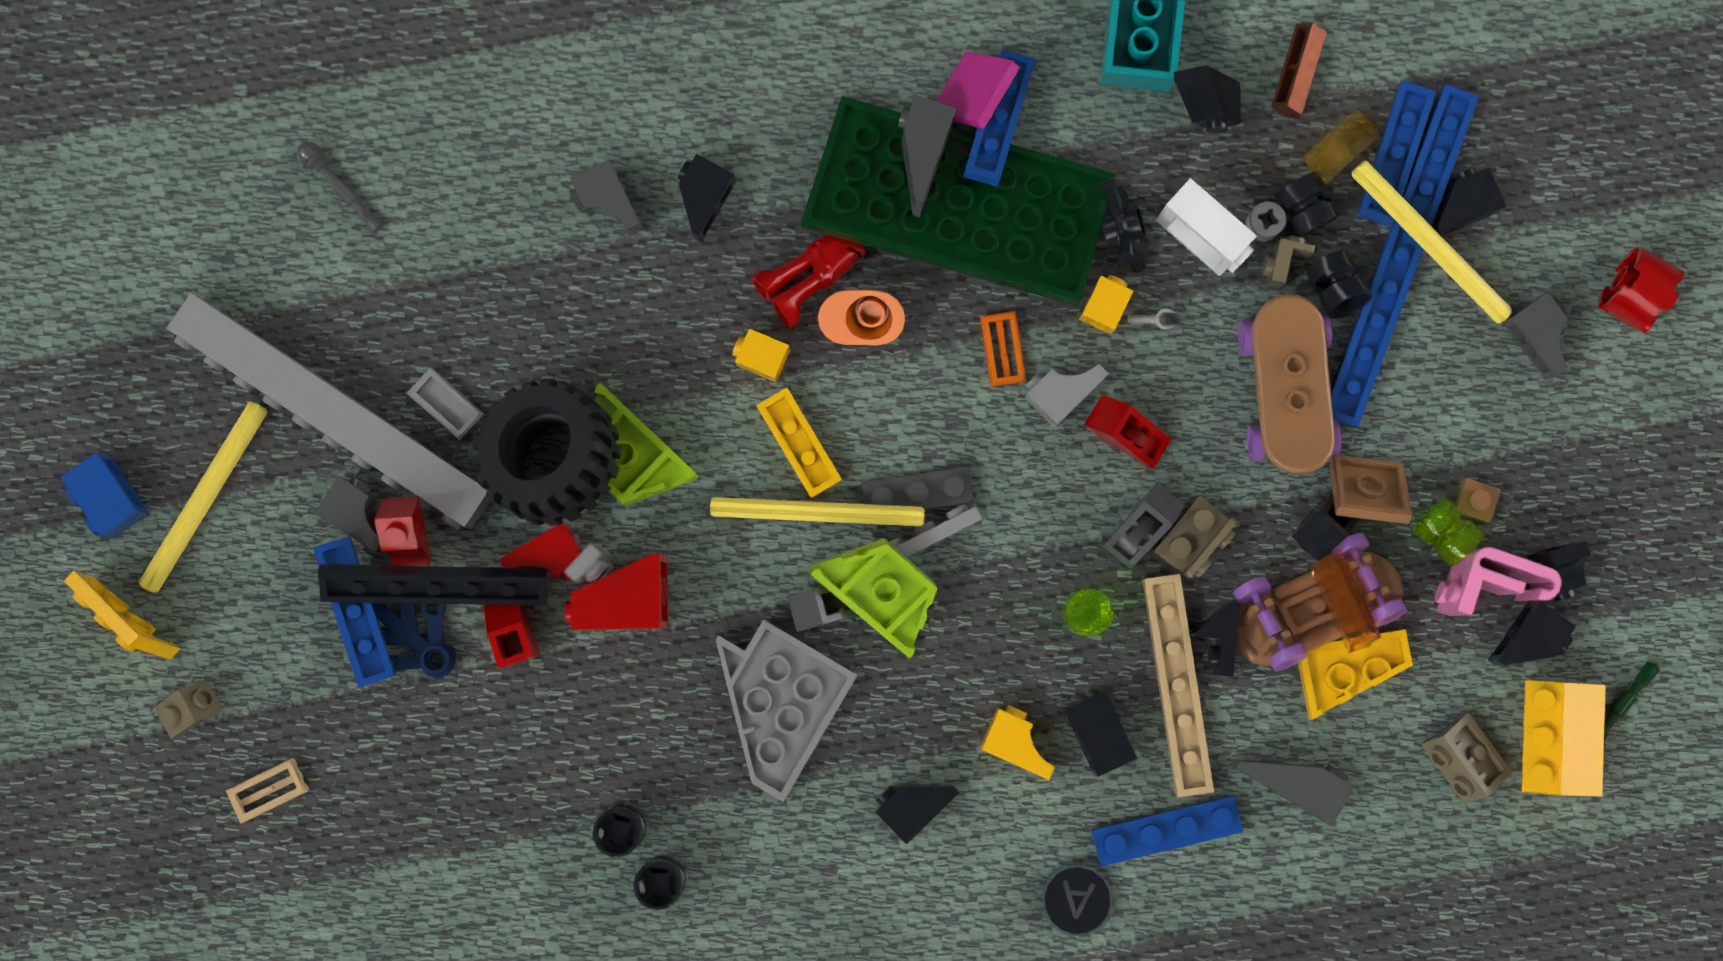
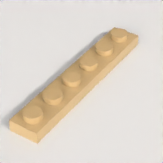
[1142,574,1214,797]

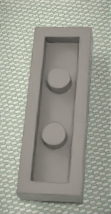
[889,504,982,558]
[565,544,616,584]

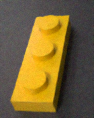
[756,387,842,499]

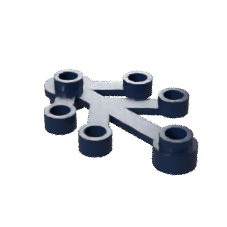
[373,603,456,678]

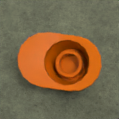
[818,288,905,345]

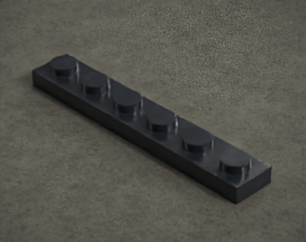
[318,564,547,606]

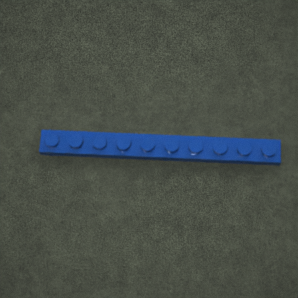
[1331,84,1479,429]

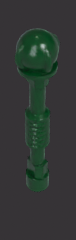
[1604,661,1660,747]

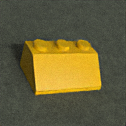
[1522,680,1605,797]

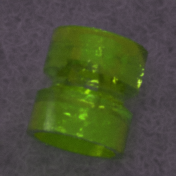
[1412,498,1484,567]
[1061,589,1114,637]

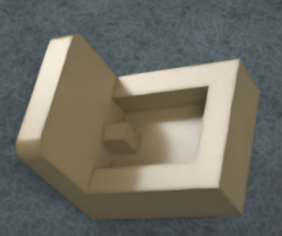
[1262,236,1315,289]
[154,680,222,739]

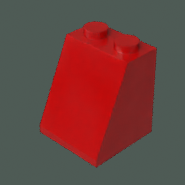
[565,553,668,630]

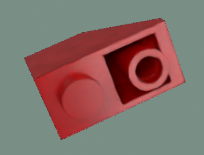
[483,605,541,669]

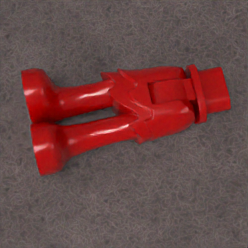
[750,234,869,329]

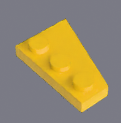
[64,570,180,660]
[1298,629,1413,720]

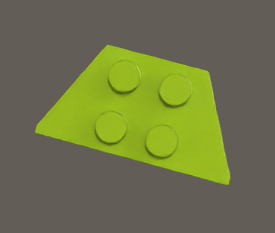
[594,383,699,506]
[808,538,938,659]

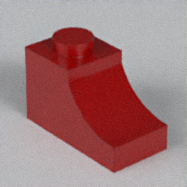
[1084,395,1171,469]
[374,496,431,566]
[499,523,583,581]

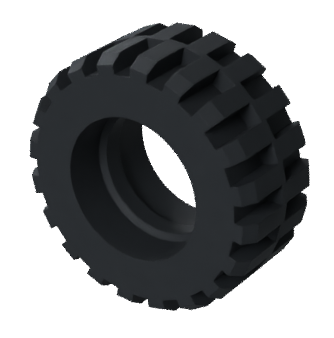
[473,379,621,526]

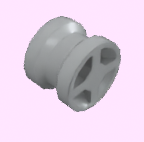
[1245,201,1286,242]

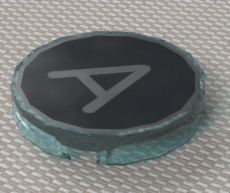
[1040,862,1114,938]

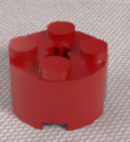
[1597,247,1685,333]

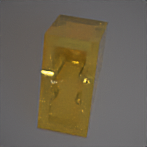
[1302,108,1383,184]

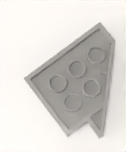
[716,619,857,802]

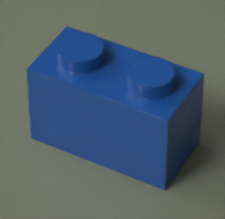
[60,452,149,538]

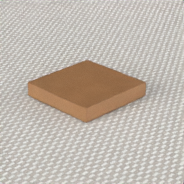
[1329,455,1412,524]

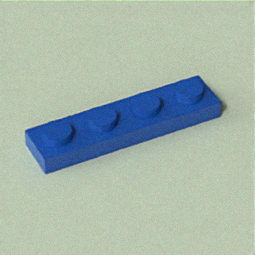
[963,49,1036,187]
[1356,80,1436,227]
[313,536,396,688]
[1091,795,1243,867]

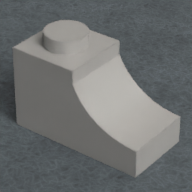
[1024,364,1109,428]

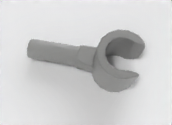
[1127,308,1180,331]

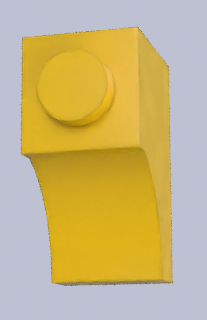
[980,705,1055,780]

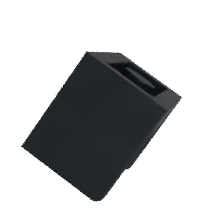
[1063,690,1138,777]

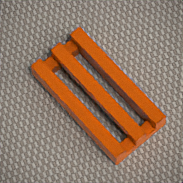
[980,311,1027,387]

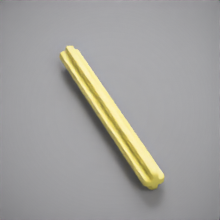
[1352,161,1512,324]
[139,401,268,593]
[710,497,925,527]

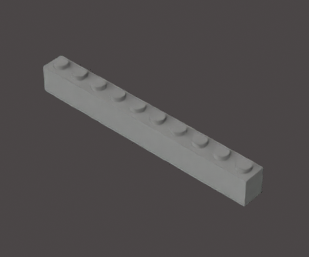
[166,293,491,530]

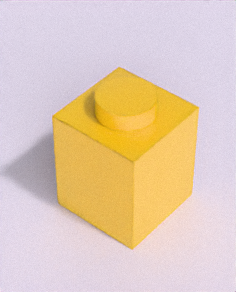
[1079,275,1133,335]
[732,329,790,383]

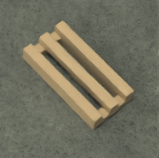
[226,758,310,824]

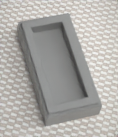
[407,367,485,441]

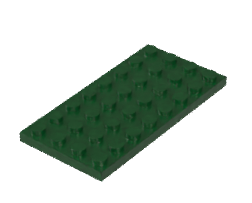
[801,96,1116,307]

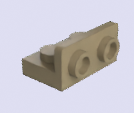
[1153,495,1237,579]
[1422,712,1512,803]

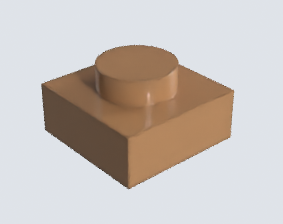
[1452,478,1501,524]

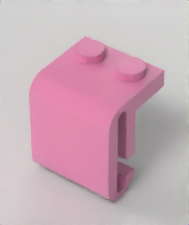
[1435,547,1561,616]

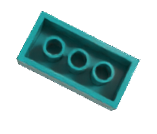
[1099,0,1185,93]

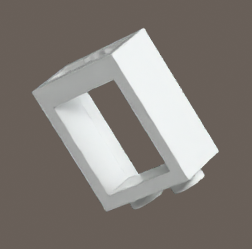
[1156,178,1257,276]

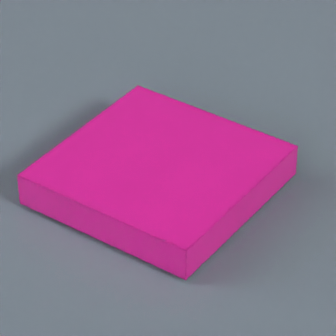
[936,51,1020,129]

